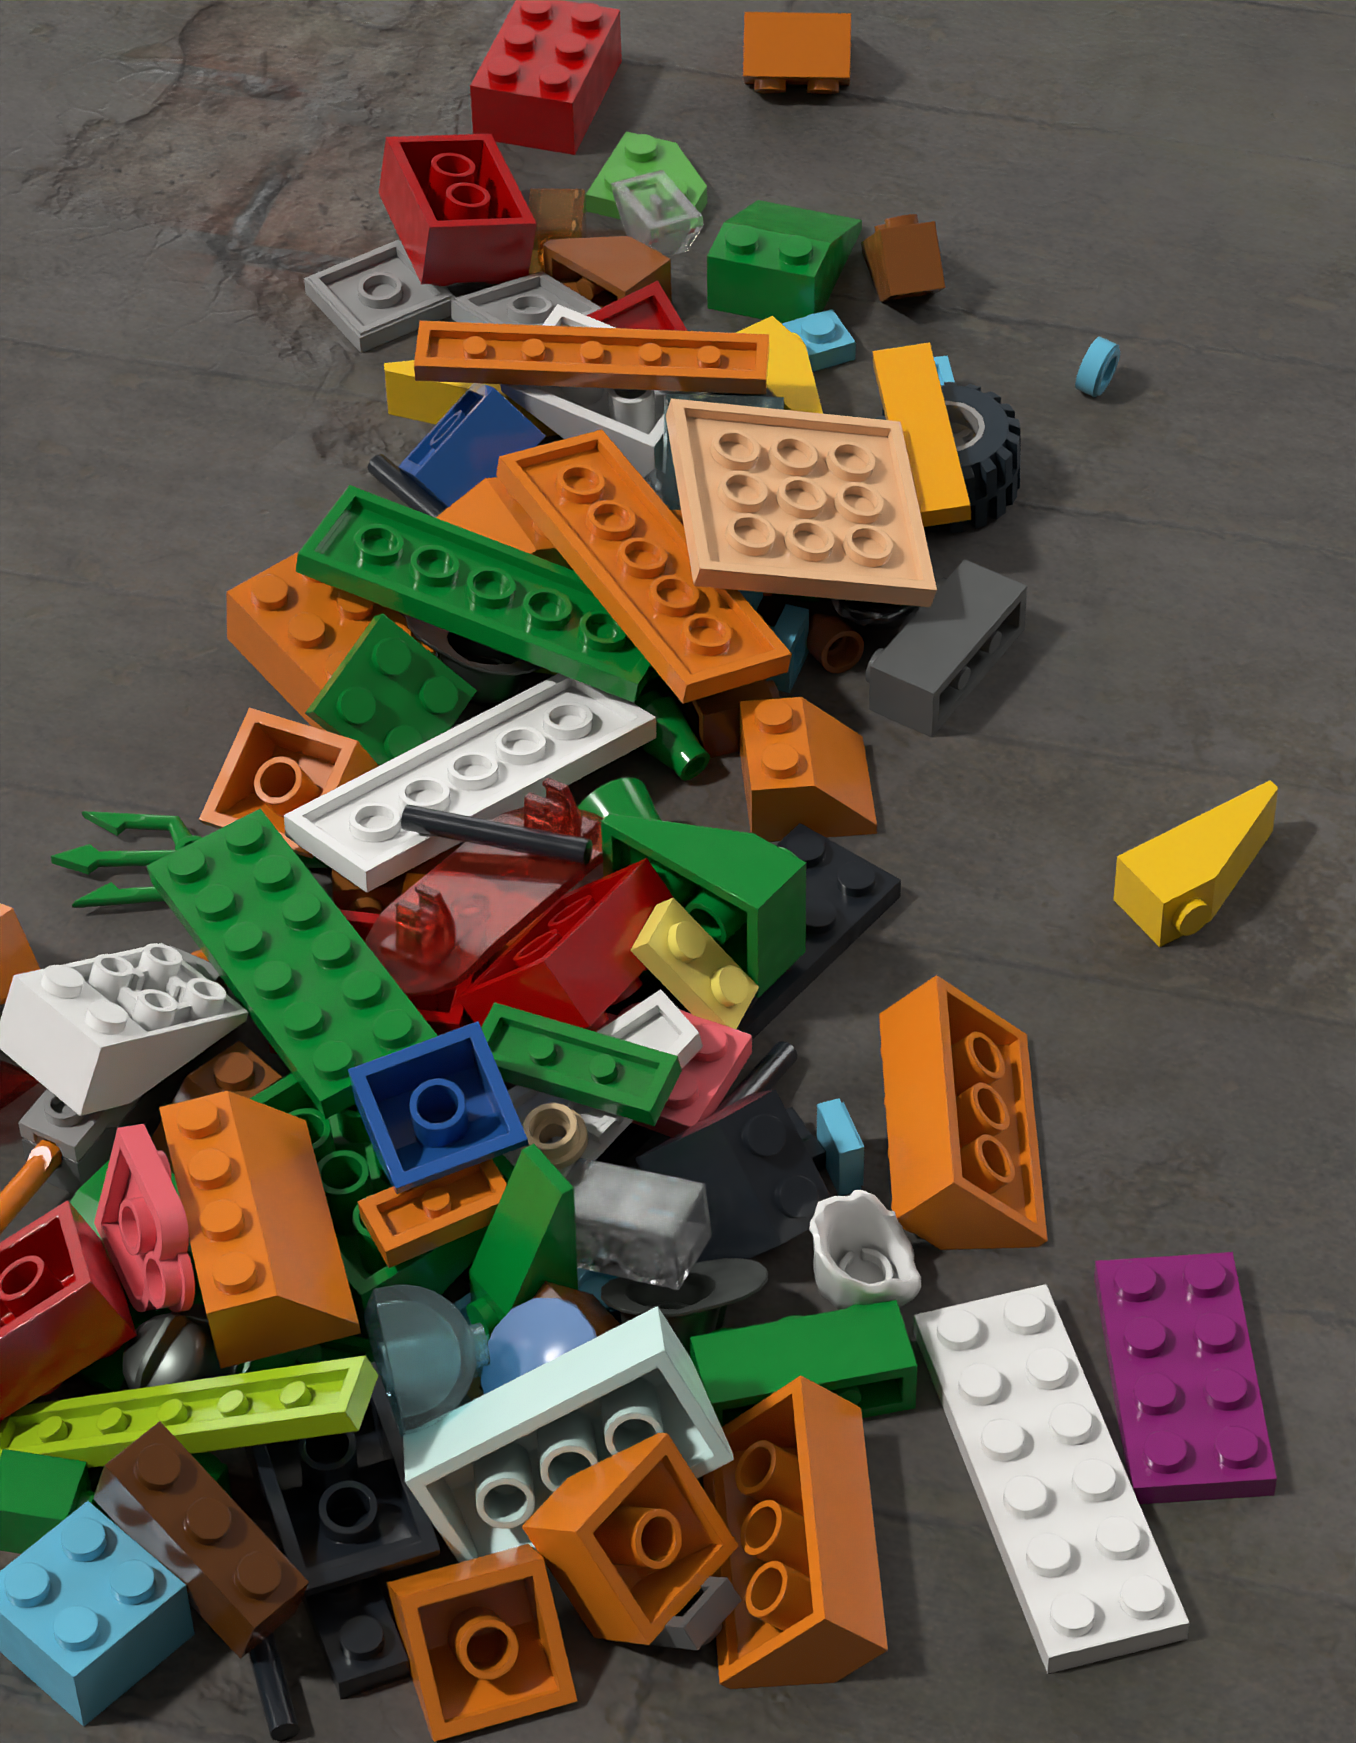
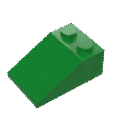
[707,200,862,323]
[601,813,806,998]

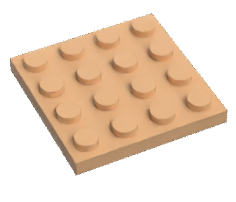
[666,398,937,607]

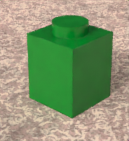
[0,1449,101,1554]

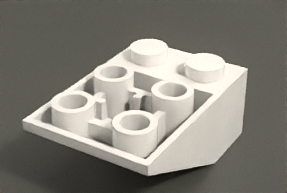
[0,943,249,1116]

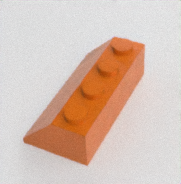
[879,975,1048,1250]
[159,1091,361,1369]
[703,1375,888,1689]

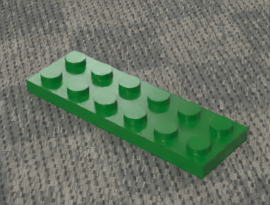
[295,485,655,702]
[146,808,438,1119]

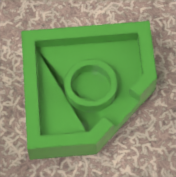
[586,131,707,235]

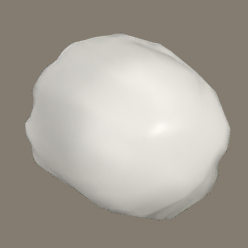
[810,1190,921,1310]

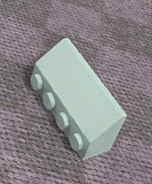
[403,1306,734,1563]

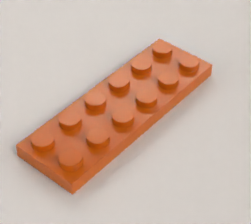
[496,429,792,704]

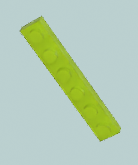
[0,1356,378,1468]

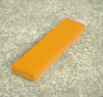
[872,342,971,527]

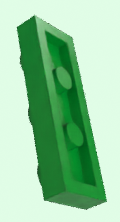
[481,1002,682,1126]

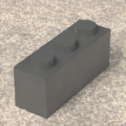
[865,559,1027,737]

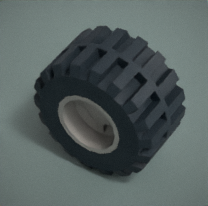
[876,382,1021,533]

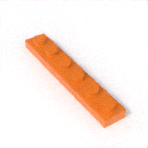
[414,321,769,395]

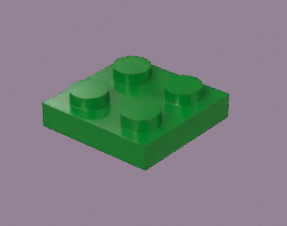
[305,614,477,766]

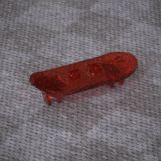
[366,778,604,997]

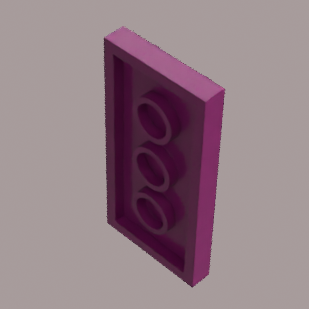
[1094,1252,1277,1504]

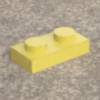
[630,897,759,1029]

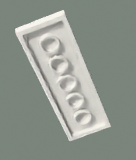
[284,674,656,892]
[913,1284,1189,1674]

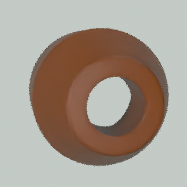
[807,612,864,673]

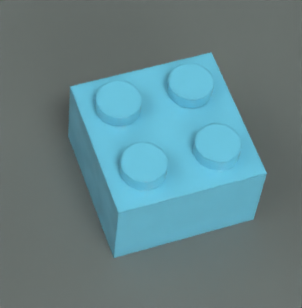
[0,1501,195,1727]

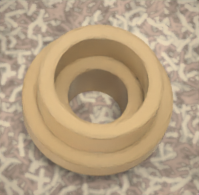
[521,1103,588,1169]

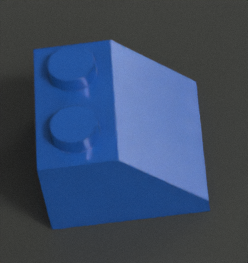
[398,383,545,508]
[348,1021,529,1194]

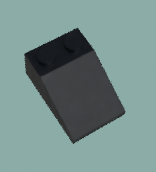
[244,1362,440,1598]

